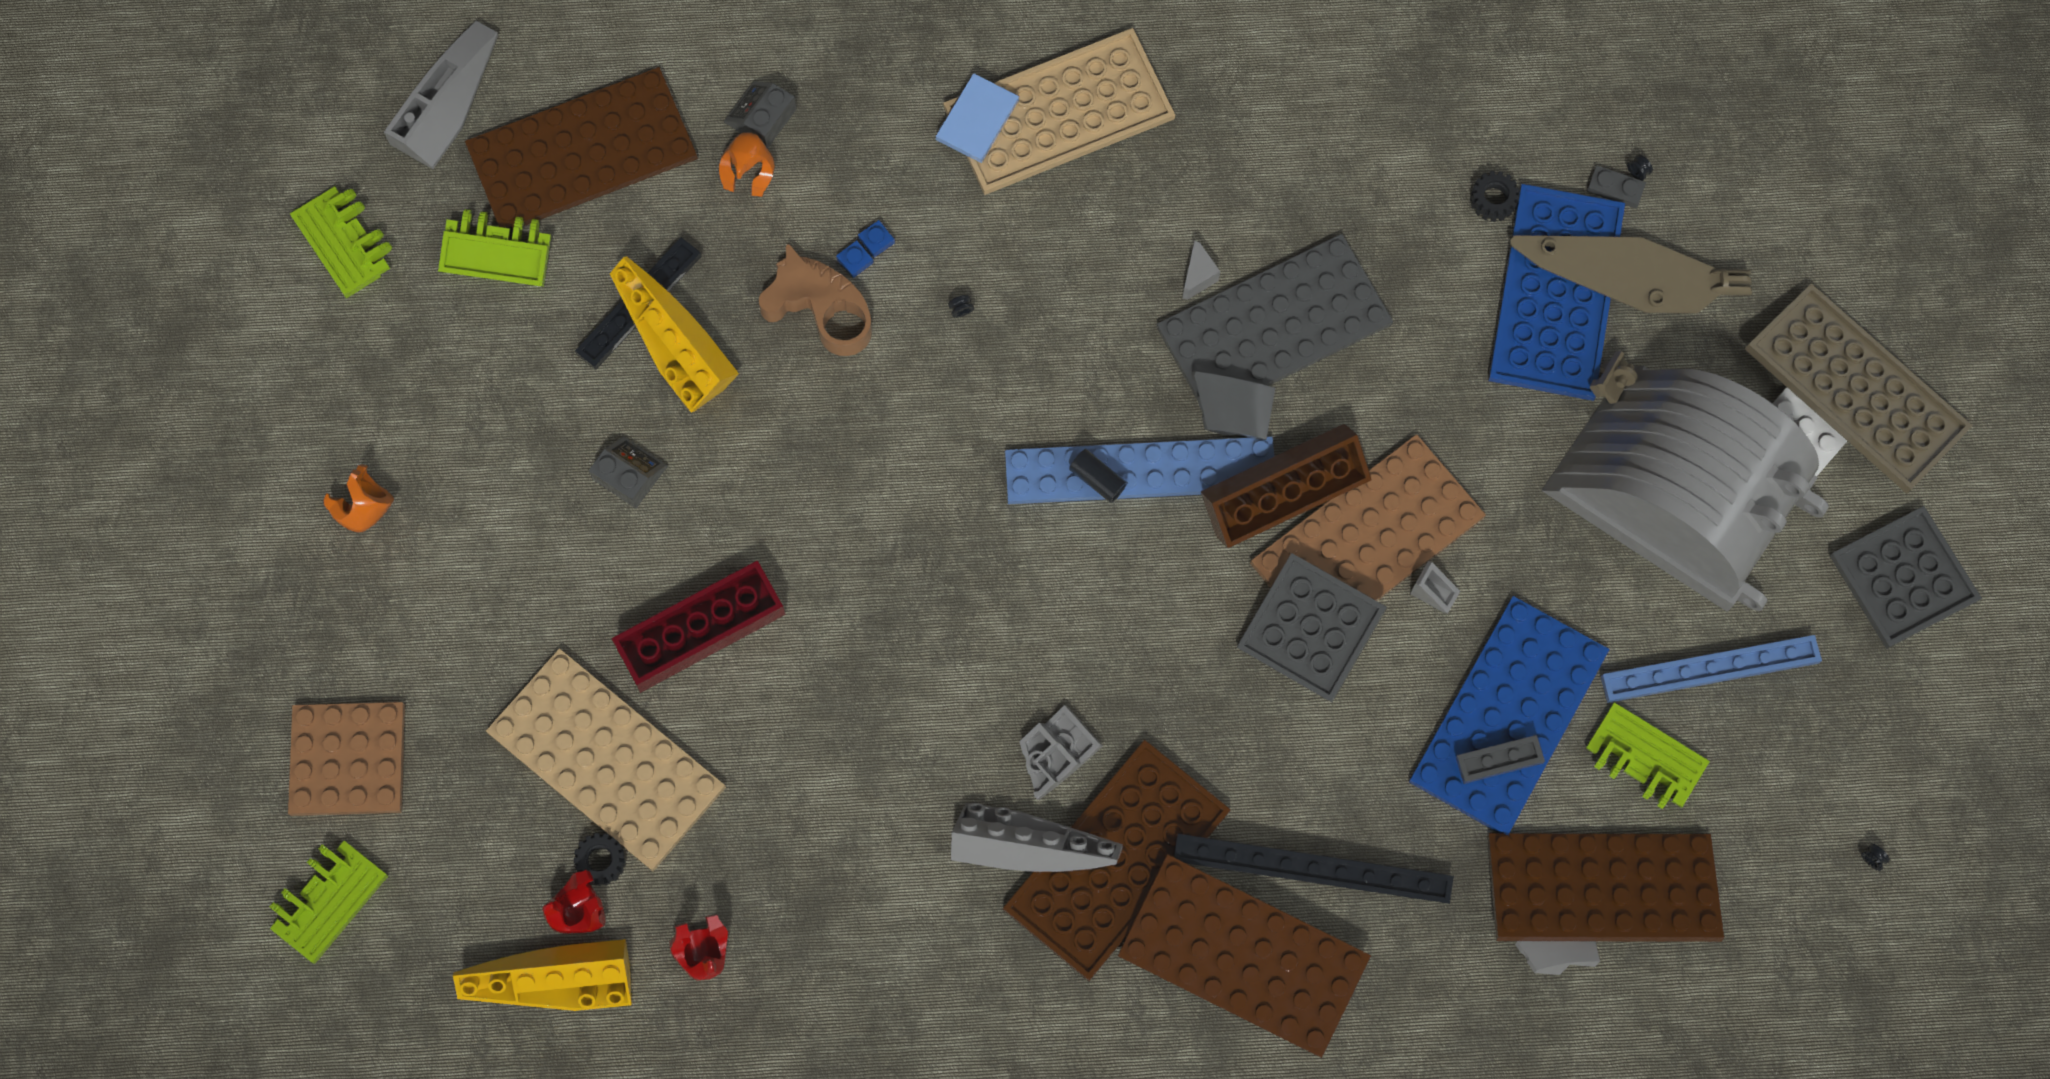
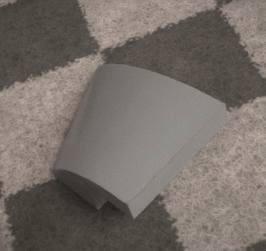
[1019,705,1103,800]
[1515,941,1600,975]

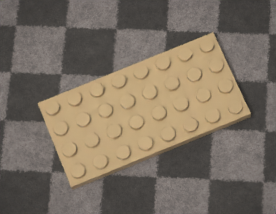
[943,28,1175,195]
[486,648,726,872]

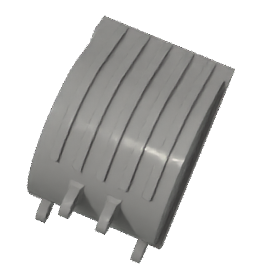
[1541,366,1829,612]

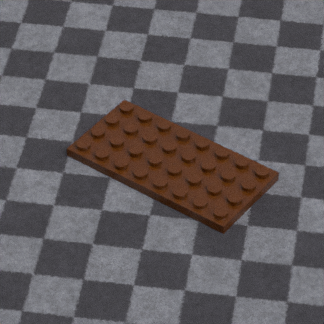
[465,67,698,231]
[1003,740,1231,982]
[1487,833,1724,942]
[1118,854,1371,1058]

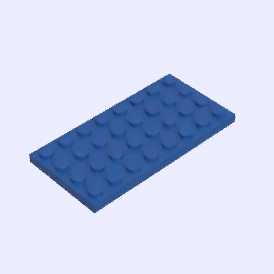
[1488,184,1625,401]
[1409,596,1610,835]

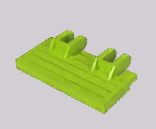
[290,186,392,298]
[438,209,551,287]
[1586,702,1710,809]
[269,841,388,964]

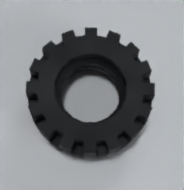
[1470,171,1520,222]
[574,833,626,886]

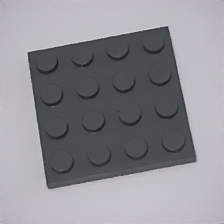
[1830,506,1982,649]
[1237,553,1387,703]

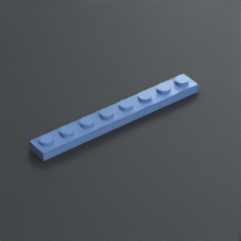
[1601,635,1822,703]

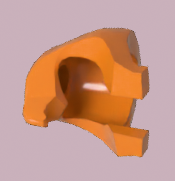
[719,132,775,197]
[324,464,394,532]

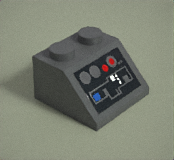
[724,81,796,149]
[588,436,668,509]

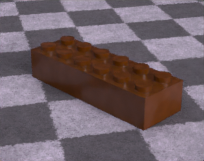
[1200,424,1372,548]

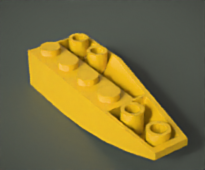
[610,256,739,413]
[453,939,632,1011]

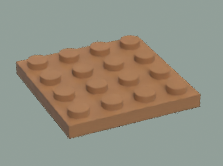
[288,702,405,816]

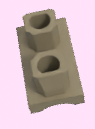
[1590,351,1637,404]

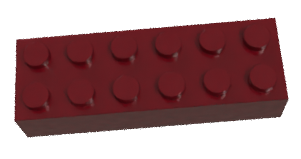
[611,560,786,693]

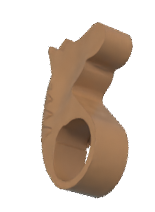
[759,244,872,356]

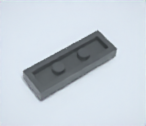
[1456,735,1545,784]

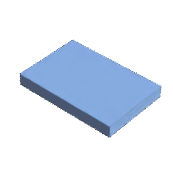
[936,73,1019,163]

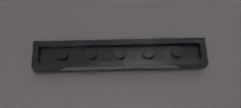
[575,237,702,370]

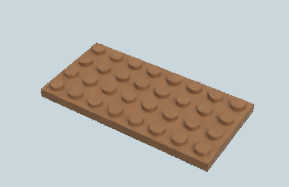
[1250,434,1486,601]

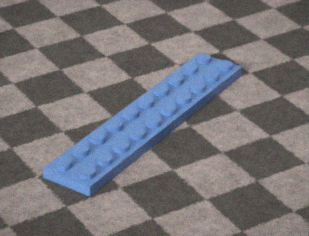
[1005,437,1274,504]

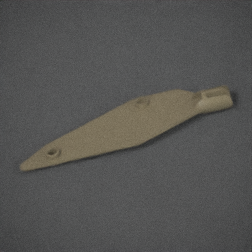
[1510,236,1752,314]

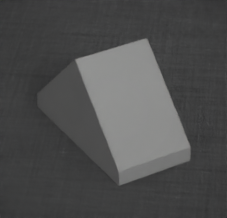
[1182,241,1220,300]
[1410,561,1460,614]

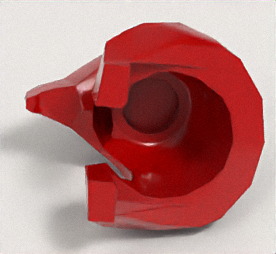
[542,870,606,934]
[669,914,728,981]

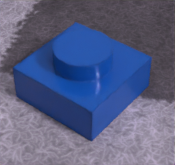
[858,220,895,258]
[836,240,873,278]

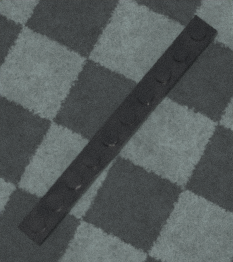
[1173,833,1454,904]

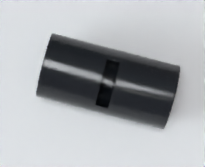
[1069,449,1128,503]

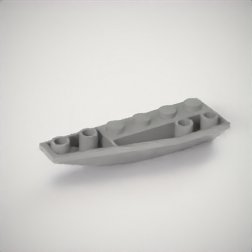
[384,21,498,169]
[951,803,1123,872]

